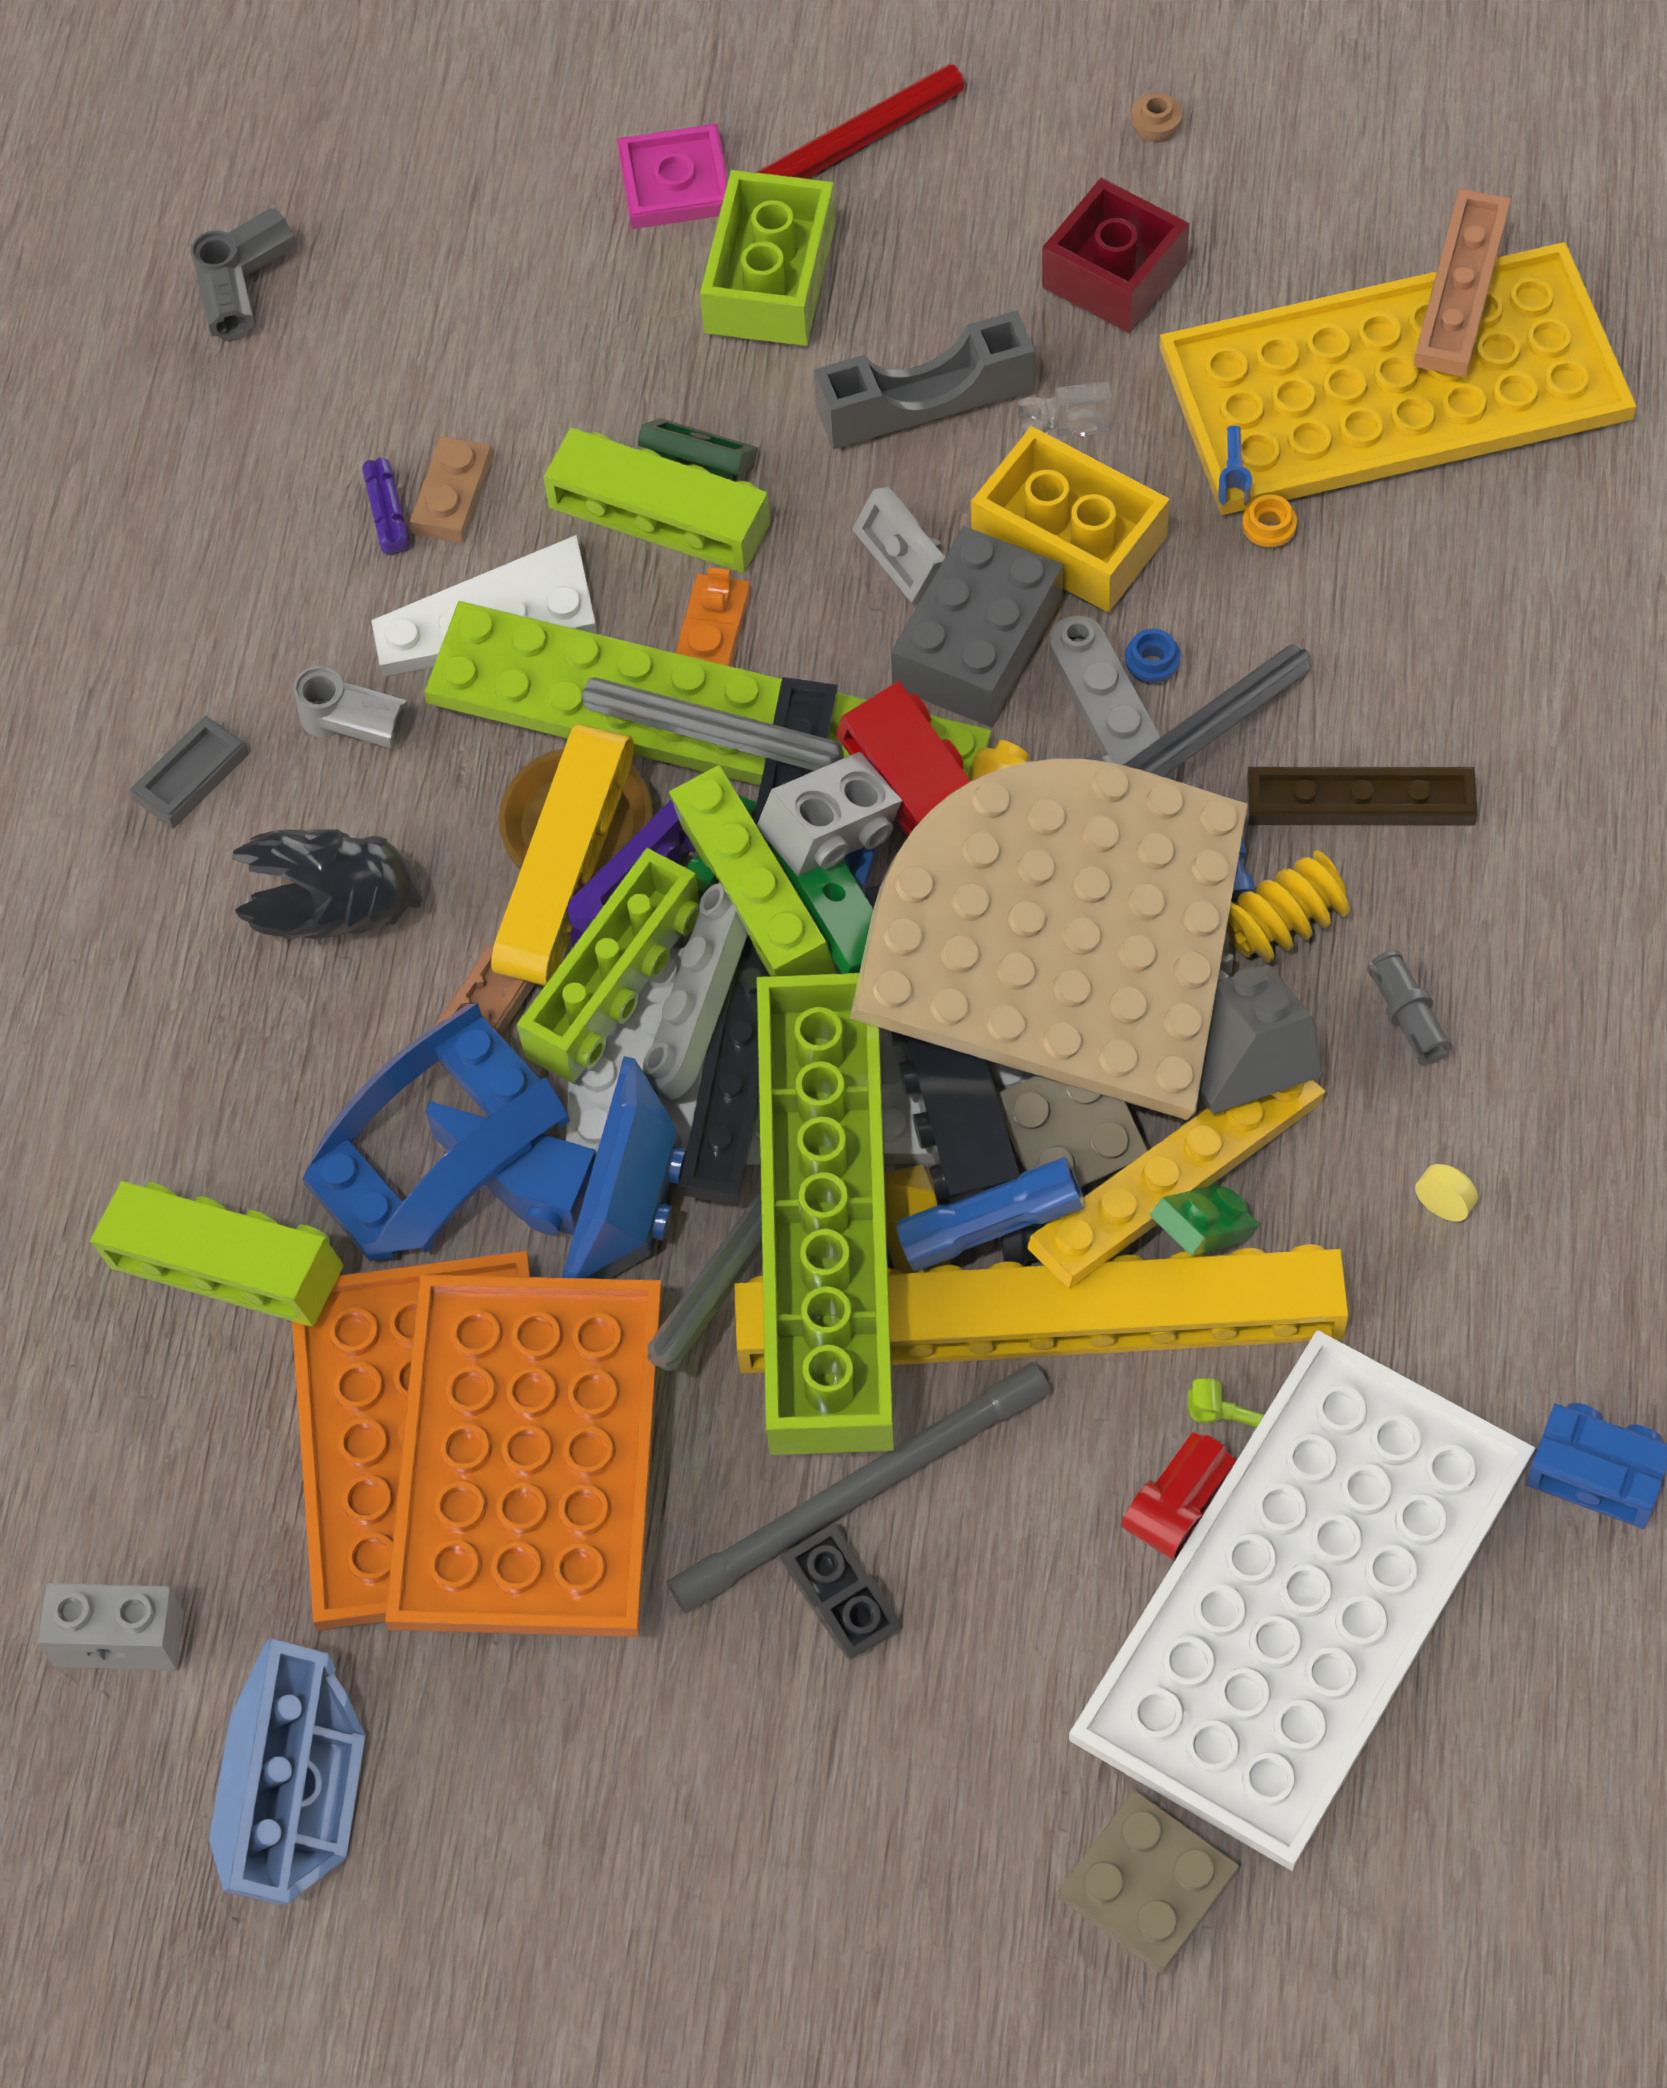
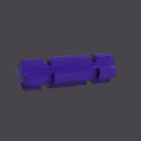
[362,457,410,555]

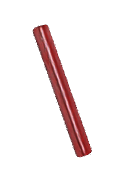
[754,64,965,179]

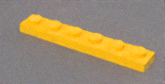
[1027,1080,1325,1289]

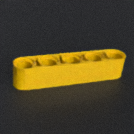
[491,724,634,986]

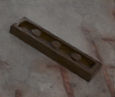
[1247,767,1477,826]

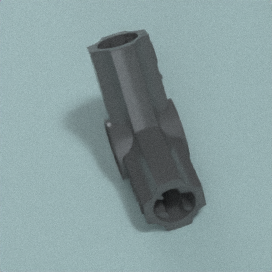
[191,208,297,341]

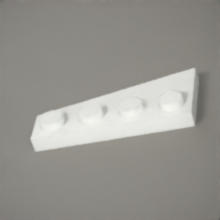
[371,535,597,677]

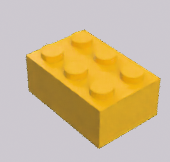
[971,426,1170,613]

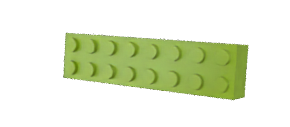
[757,973,894,1455]

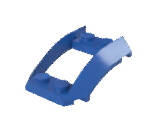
[302,1003,570,1261]

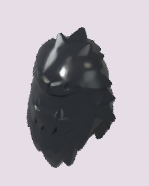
[232,829,422,939]

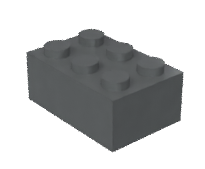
[891,526,1063,727]

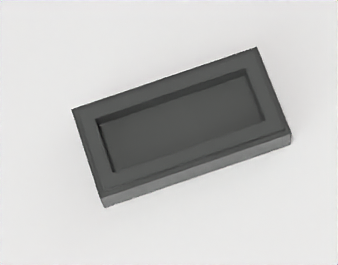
[129,715,249,829]

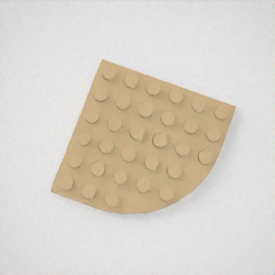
[850,759,1247,1120]

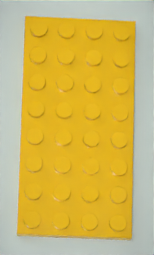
[1159,242,1637,515]

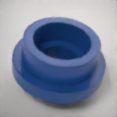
[1125,628,1181,683]

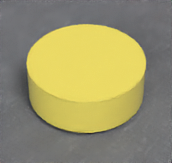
[1415,1164,1478,1222]

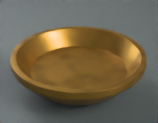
[498,748,653,878]

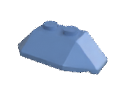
[209,1638,365,1906]

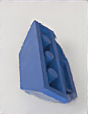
[561,1056,687,1279]

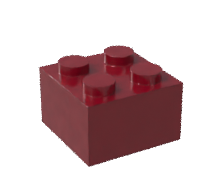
[1042,177,1190,333]

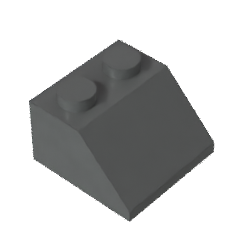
[1198,964,1323,1114]

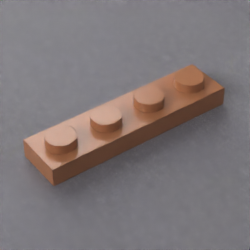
[1413,188,1511,377]

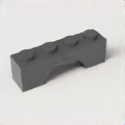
[814,311,1035,449]

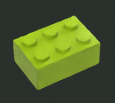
[700,170,836,346]

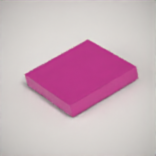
[617,123,728,229]

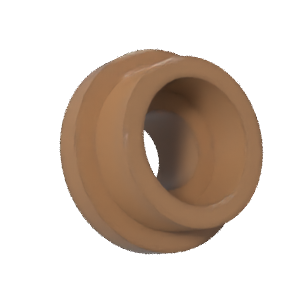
[1131,93,1182,142]

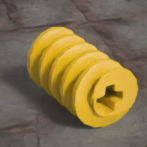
[1226,849,1350,963]

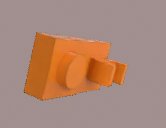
[675,567,751,667]

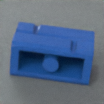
[1525,1403,1667,1529]

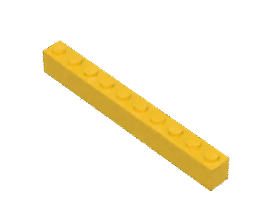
[734,1244,1348,1374]

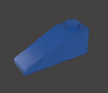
[426,1101,596,1235]

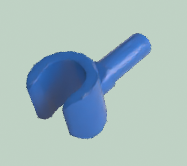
[1218,425,1252,505]

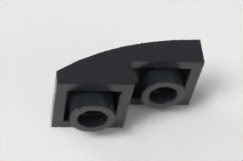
[780,1523,903,1661]

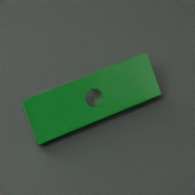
[765,839,873,974]

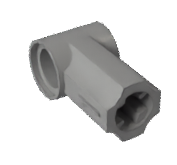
[293,666,408,748]

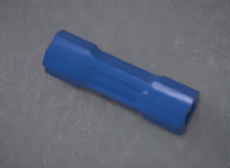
[896,1156,1085,1272]

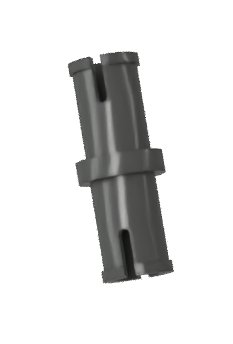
[1367,950,1452,1065]

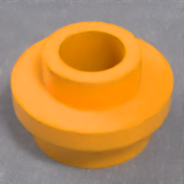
[1242,494,1297,547]

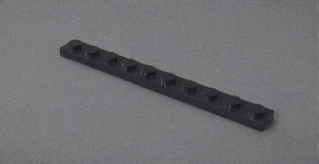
[679,677,838,1204]

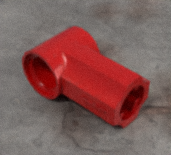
[1121,1432,1237,1561]

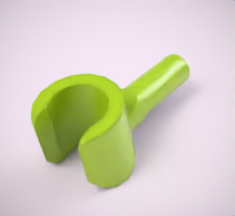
[1188,1378,1264,1428]

